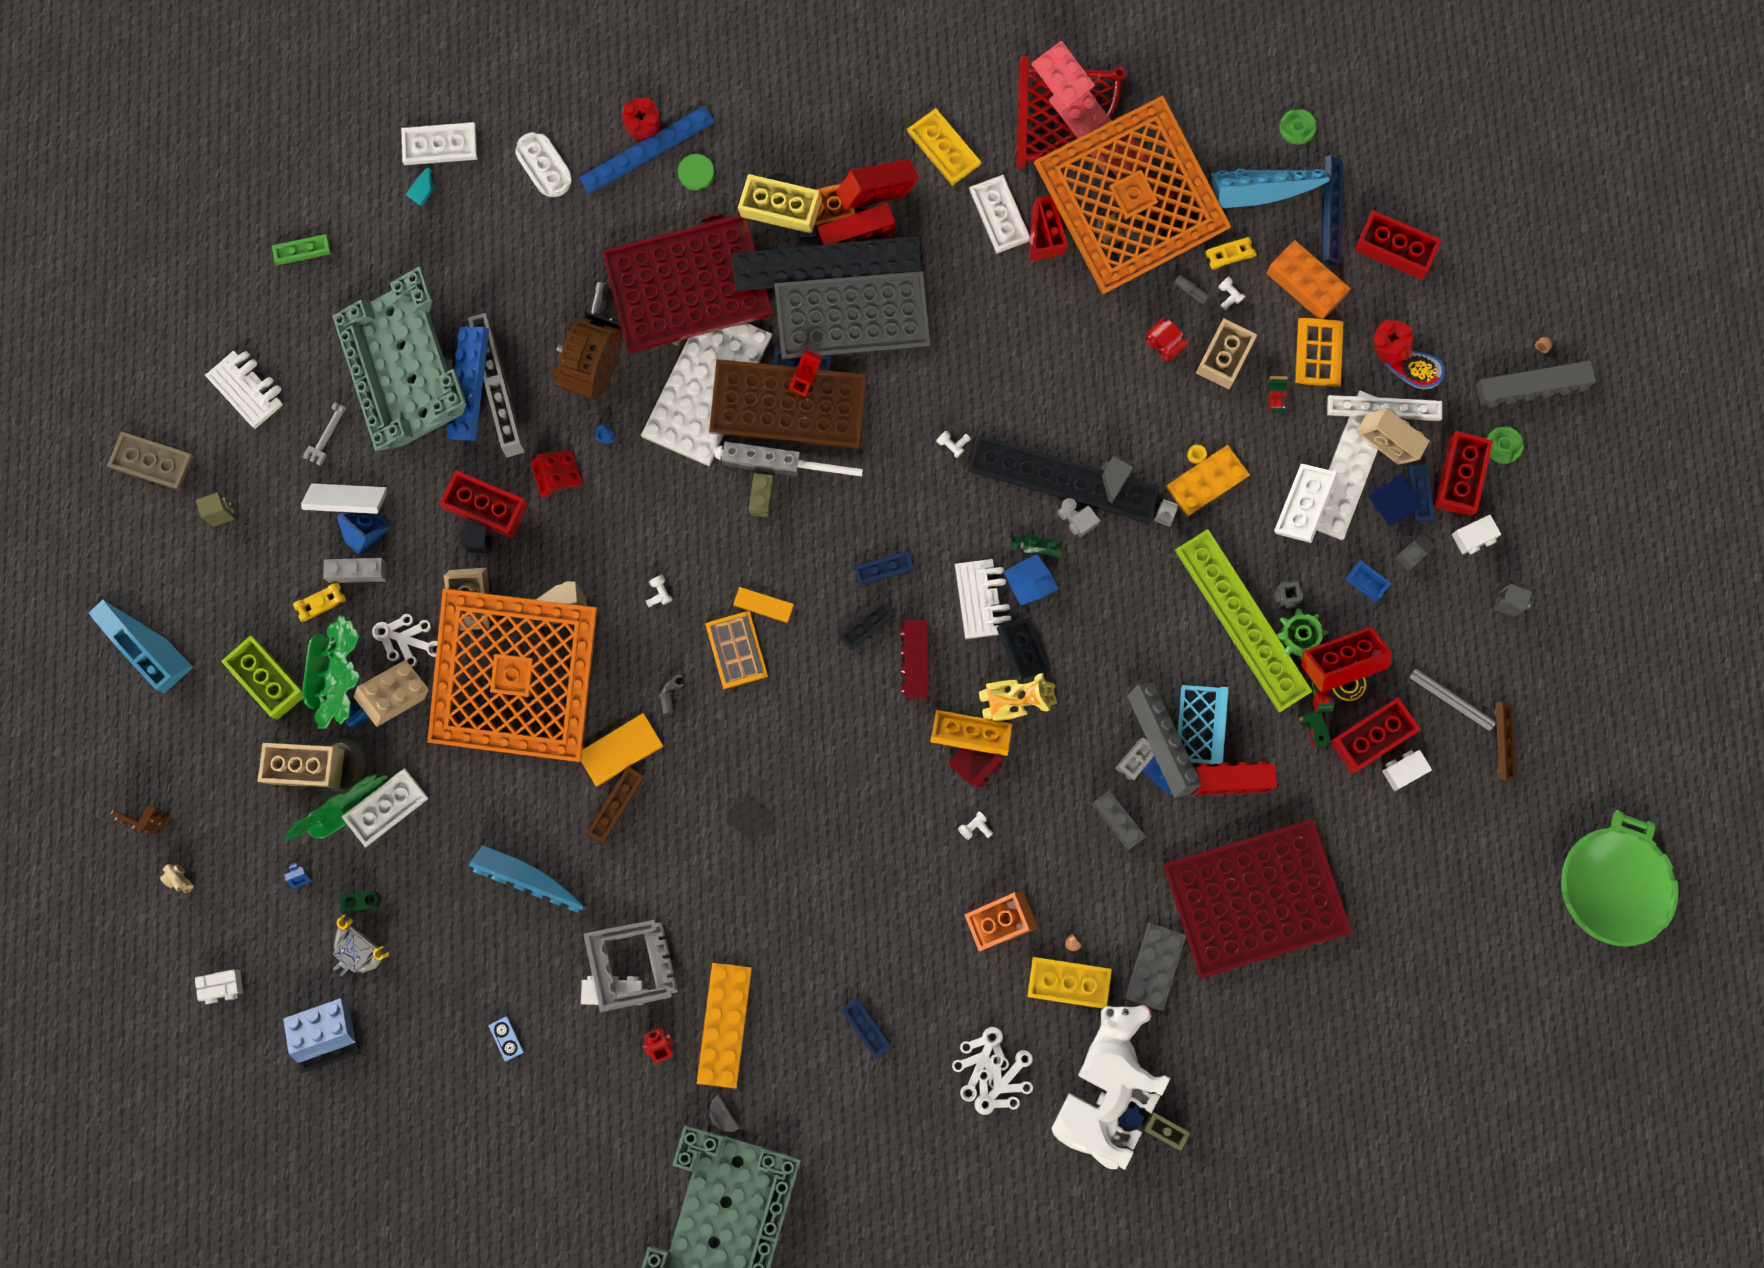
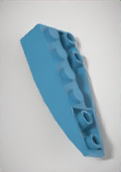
[1212,169,1329,208]
[89,600,193,694]
[469,845,586,913]

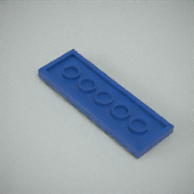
[447,327,489,441]

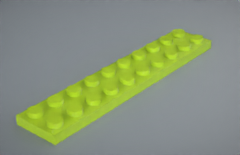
[1175,529,1312,712]

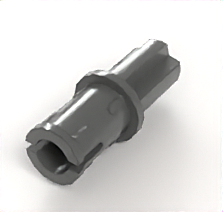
[1174,274,1209,304]

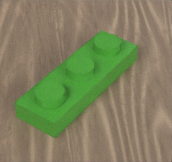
[272,234,331,265]

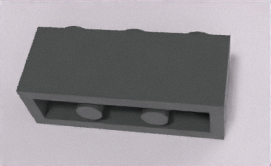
[1092,790,1146,850]

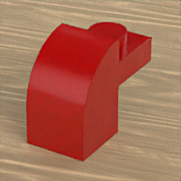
[789,349,823,397]

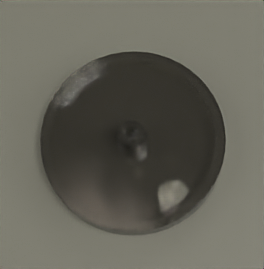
[321,738,369,795]

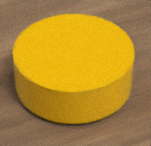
[1187,445,1207,464]

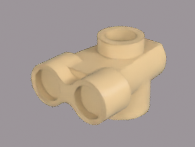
[160,864,194,893]

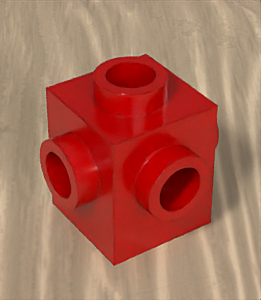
[643,1027,673,1064]

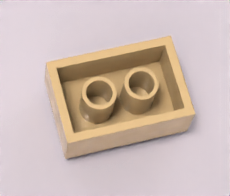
[1196,318,1257,389]
[1356,408,1429,465]
[354,660,429,727]

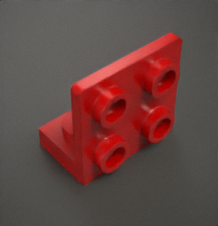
[530,450,583,498]

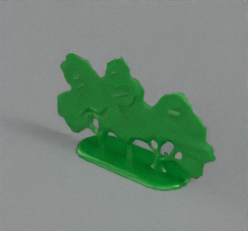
[302,615,360,729]
[284,774,388,841]

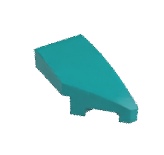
[406,167,435,206]

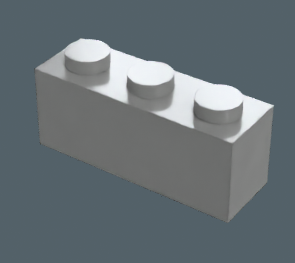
[323,558,387,583]

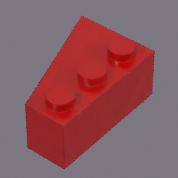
[1028,196,1068,262]

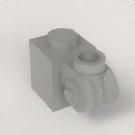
[1057,498,1100,537]

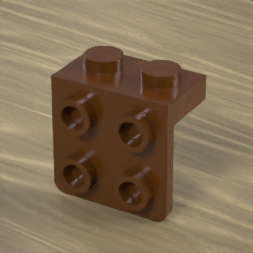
[110,805,169,835]

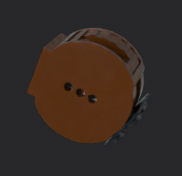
[551,311,623,402]

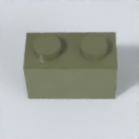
[749,473,774,518]
[196,492,236,527]
[1142,1112,1190,1151]

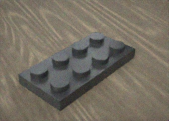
[1124,923,1186,1011]

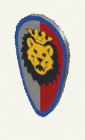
[1385,350,1445,389]

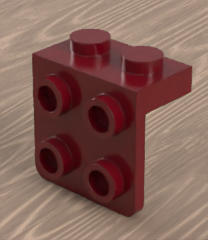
[948,748,1003,790]

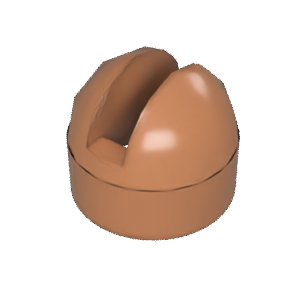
[1535,337,1552,353]
[1065,934,1082,951]

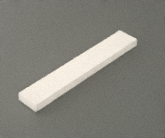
[1327,395,1442,421]

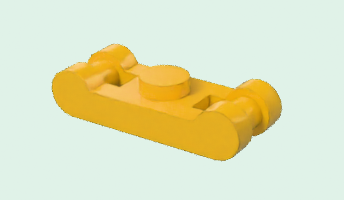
[1205,237,1256,270]
[293,583,346,622]

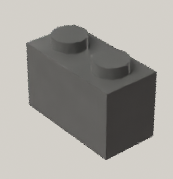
[1493,584,1533,617]

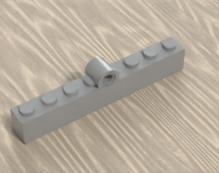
[468,313,525,458]

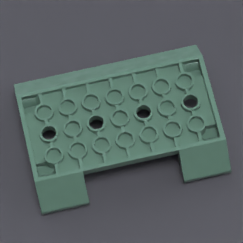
[332,266,466,451]
[642,1125,801,1268]

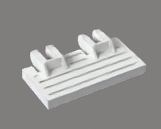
[205,351,283,429]
[955,559,1011,639]

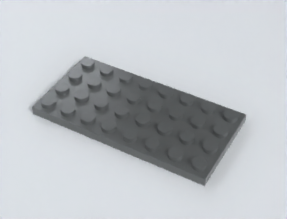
[774,271,930,359]

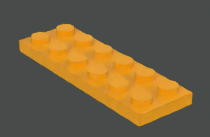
[697,963,752,1088]

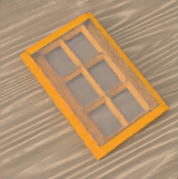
[1295,318,1343,387]
[705,611,768,689]

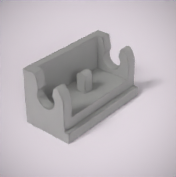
[1115,738,1154,780]

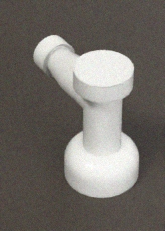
[1218,277,1246,310]
[936,431,970,458]
[646,575,673,607]
[958,812,993,840]

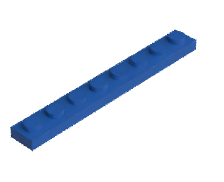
[579,106,714,194]

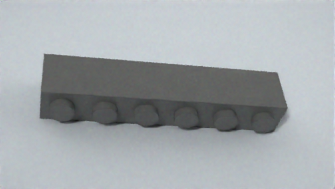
[1476,360,1596,408]
[1127,682,1201,798]

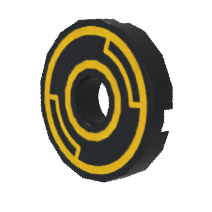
[1332,677,1368,704]

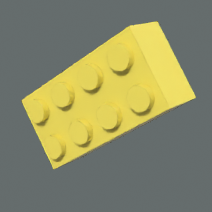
[738,174,822,234]

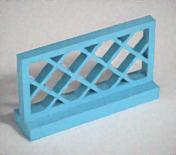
[1178,685,1228,766]

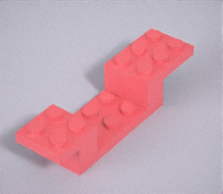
[1032,40,1149,180]

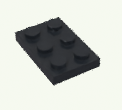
[996,618,1050,681]

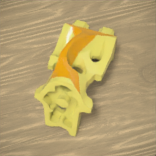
[979,674,1057,721]

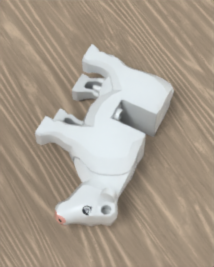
[1052,1005,1170,1170]

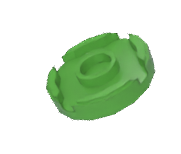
[1279,109,1316,145]
[678,154,715,191]
[1486,427,1524,464]

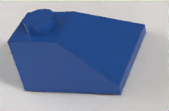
[337,512,391,554]
[1003,554,1058,606]

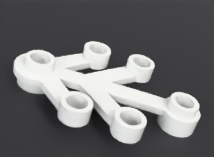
[372,614,438,668]
[952,1027,1009,1101]
[975,1050,1033,1115]

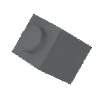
[1102,456,1133,503]
[1395,533,1436,571]

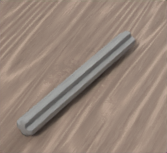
[1410,669,1496,730]

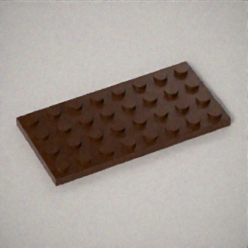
[709,359,866,449]

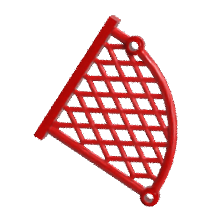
[1016,56,1126,168]

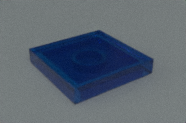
[1368,475,1422,527]

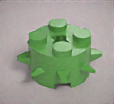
[1276,609,1328,660]

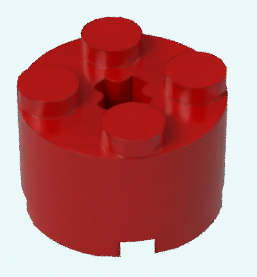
[622,98,661,141]
[1145,317,1189,362]
[1374,320,1413,364]

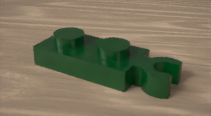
[1010,536,1063,557]

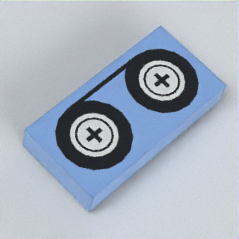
[488,1016,524,1062]

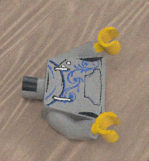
[333,915,389,976]

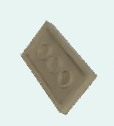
[107,432,193,491]

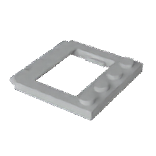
[584,920,678,1012]

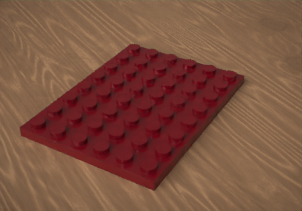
[602,215,773,354]
[1163,819,1352,979]

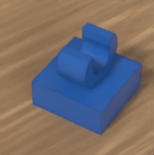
[284,862,312,889]

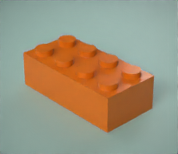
[1266,240,1351,319]

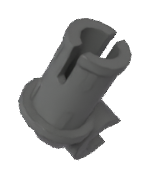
[658,675,684,714]

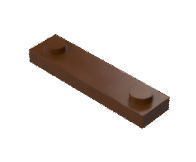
[1494,702,1516,781]
[586,767,645,844]

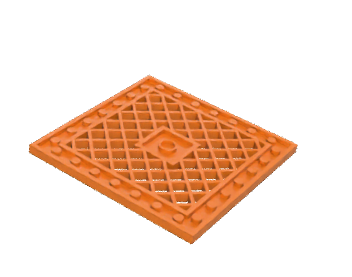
[1034,96,1231,295]
[427,588,598,762]

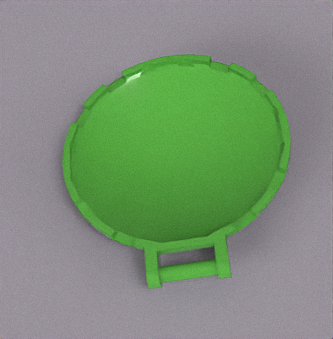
[1561,810,1678,946]

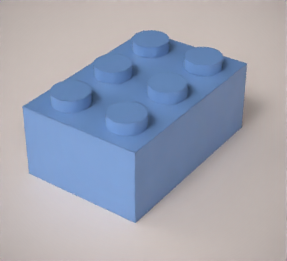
[283,998,356,1063]

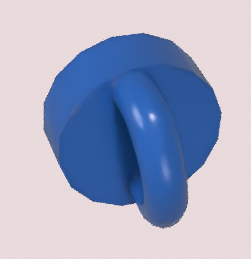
[596,425,615,444]

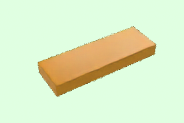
[733,587,794,623]

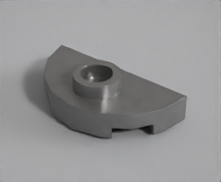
[709,1094,740,1132]

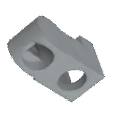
[1154,500,1178,527]

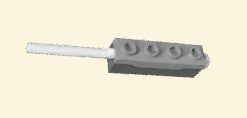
[714,442,863,476]

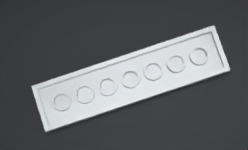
[1317,391,1378,540]

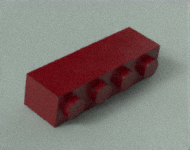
[900,620,928,699]

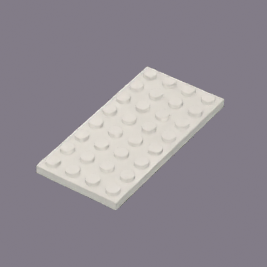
[641,323,772,467]

